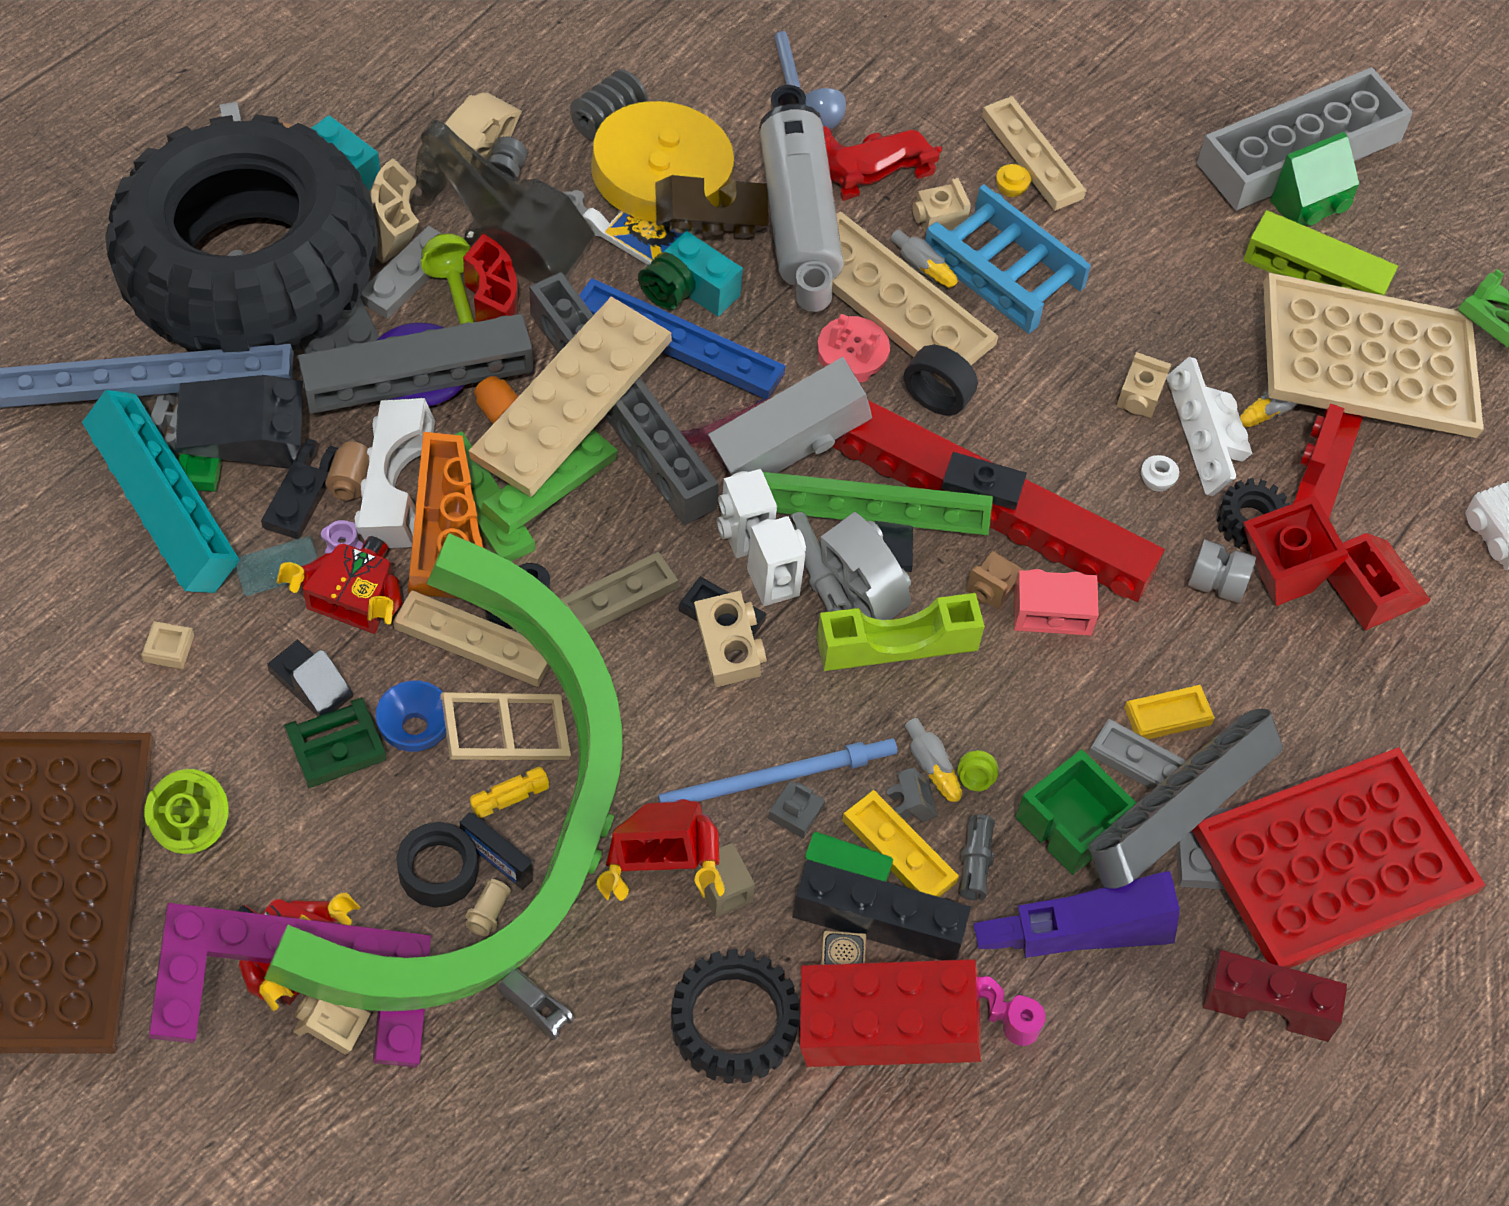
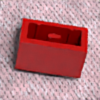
[1328,533,1430,631]

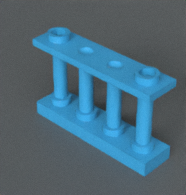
[925,184,1091,334]

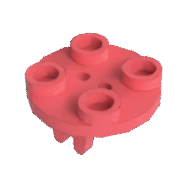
[817,314,890,382]

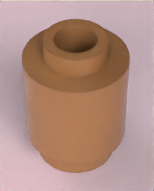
[325,441,369,501]

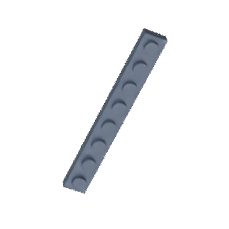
[0,344,294,407]

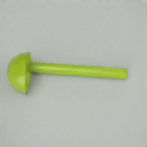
[421,233,475,325]

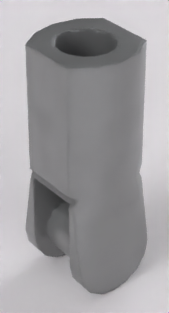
[498,968,575,1040]

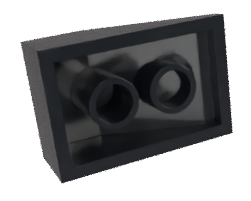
[175,375,303,469]

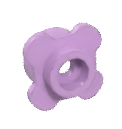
[321,520,363,554]

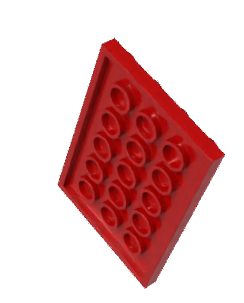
[1192,747,1486,968]

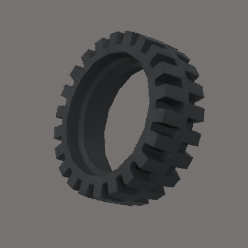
[671,949,800,1084]

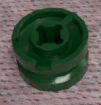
[638,252,695,311]

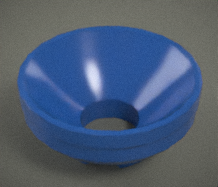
[376,681,446,752]

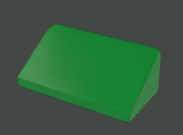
[805,832,893,882]

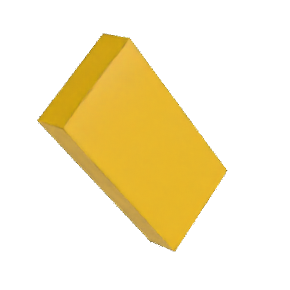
[1124,685,1215,739]

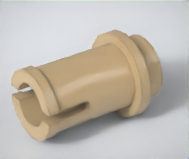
[465,879,511,936]

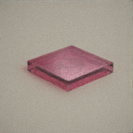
[680,398,770,444]

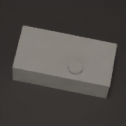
[708,357,873,476]

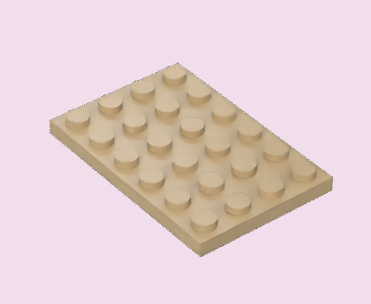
[1263,273,1484,438]

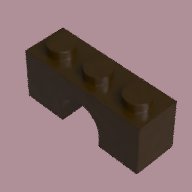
[655,175,769,238]

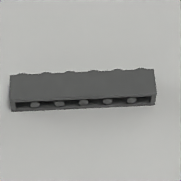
[298,314,533,414]

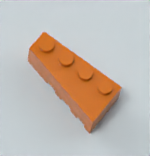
[408,432,483,599]

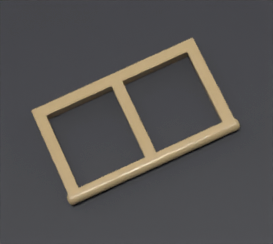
[440,692,571,760]

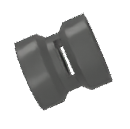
[483,136,528,187]

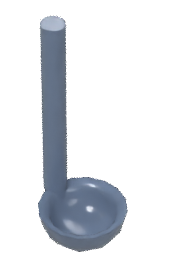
[774,31,846,130]

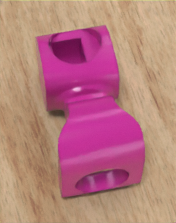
[979,976,1046,1046]

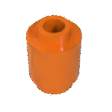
[474,376,519,424]

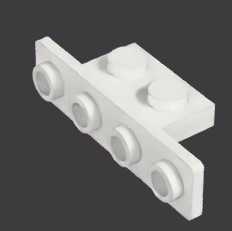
[1167,357,1253,496]

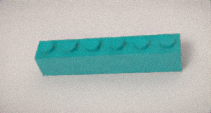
[82,390,240,593]

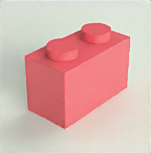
[1014,569,1099,636]

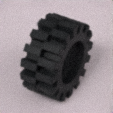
[1216,478,1290,552]

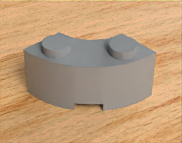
[821,512,911,620]

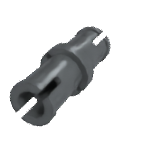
[959,814,995,901]

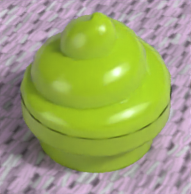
[957,750,999,791]

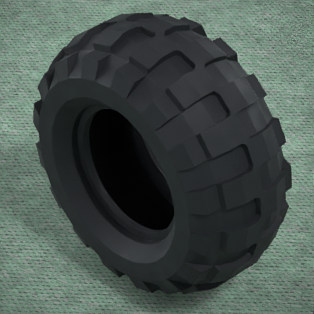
[105,114,378,353]

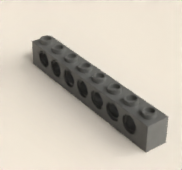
[529,272,719,525]

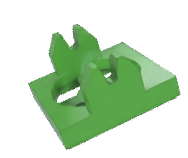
[1458,269,1509,349]

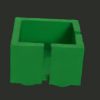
[1015,749,1137,875]

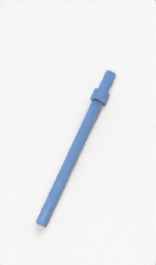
[658,738,897,803]

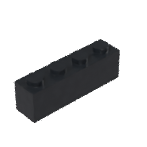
[792,860,971,961]

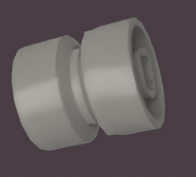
[1188,539,1256,604]

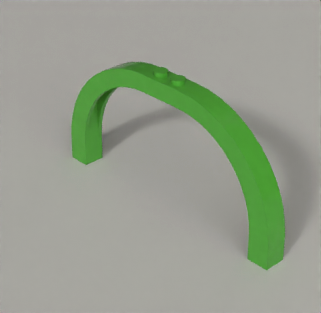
[264,533,622,1011]

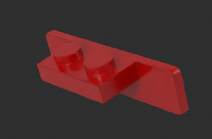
[1294,403,1363,518]

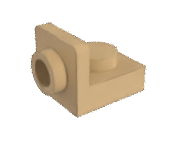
[293,996,371,1054]

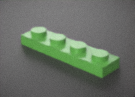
[481,429,618,535]
[454,431,536,562]

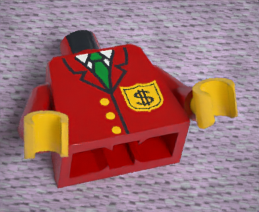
[276,536,402,634]
[597,799,725,901]
[237,893,361,1011]

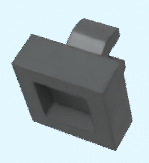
[887,767,938,822]
[768,781,826,839]

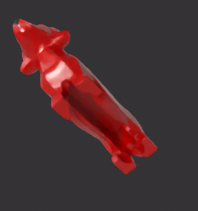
[823,126,942,201]

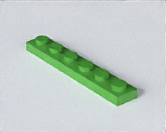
[763,472,993,535]

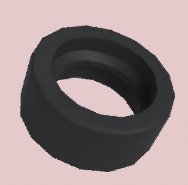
[903,344,978,416]
[396,822,478,908]

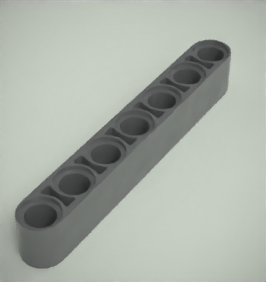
[1088,708,1283,889]

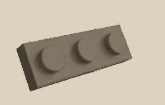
[560,552,678,632]

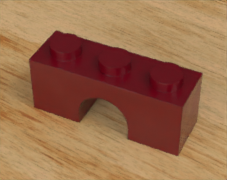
[1203,950,1347,1042]

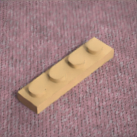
[982,96,1086,211]
[393,590,550,687]

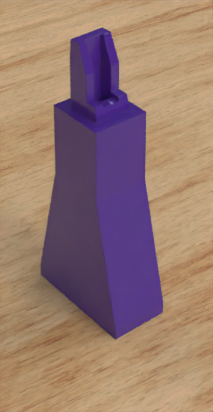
[973,871,1180,958]

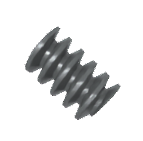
[570,69,648,140]

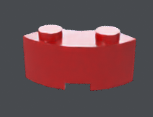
[463,234,518,322]

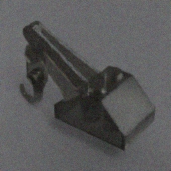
[409,120,595,284]

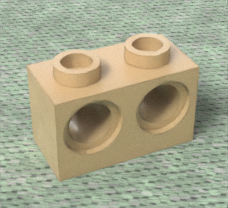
[694,590,767,688]

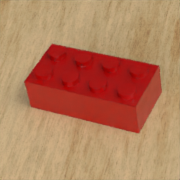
[800,959,981,1067]

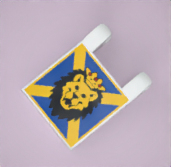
[582,208,698,265]

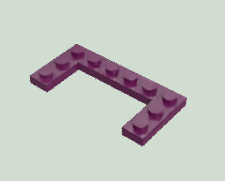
[148,903,431,1068]

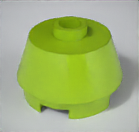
[144,769,229,854]

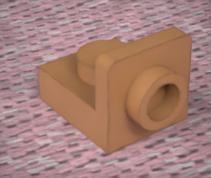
[966,551,1025,610]

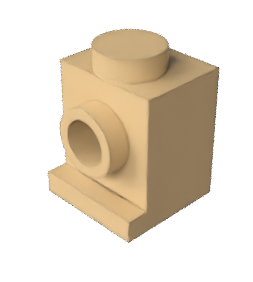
[913,178,971,233]
[1117,352,1171,418]

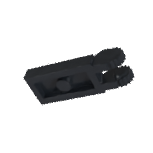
[261,438,339,540]

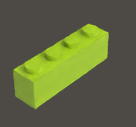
[1243,210,1398,296]

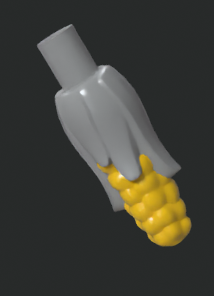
[890,229,958,288]
[1240,391,1297,428]
[905,718,962,802]

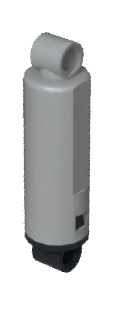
[759,84,844,312]

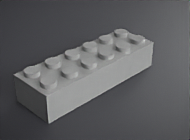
[1197,67,1413,211]

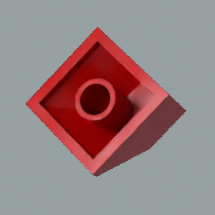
[1243,496,1348,606]

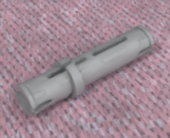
[790,512,852,612]

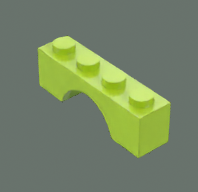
[816,593,985,671]

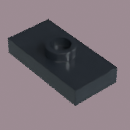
[942,452,1027,510]

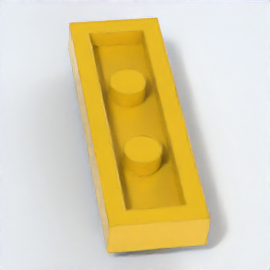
[842,790,959,897]

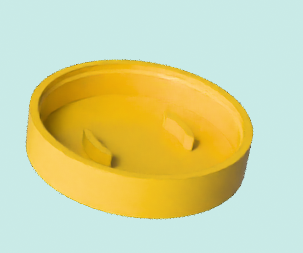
[591,101,734,223]

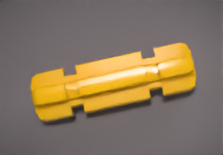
[470,767,549,818]

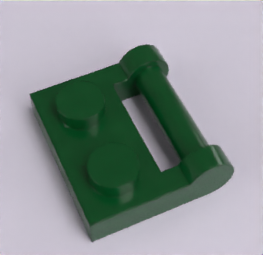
[283,697,387,789]

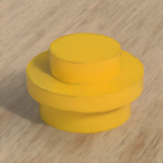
[996,164,1031,197]

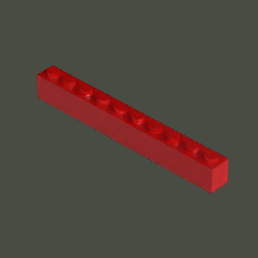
[832,400,1165,603]

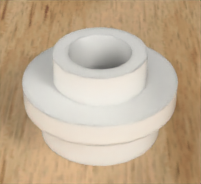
[1141,455,1179,492]

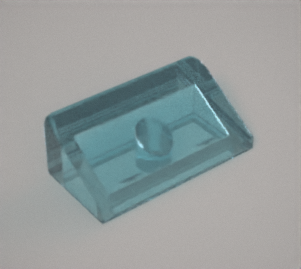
[235,536,317,596]

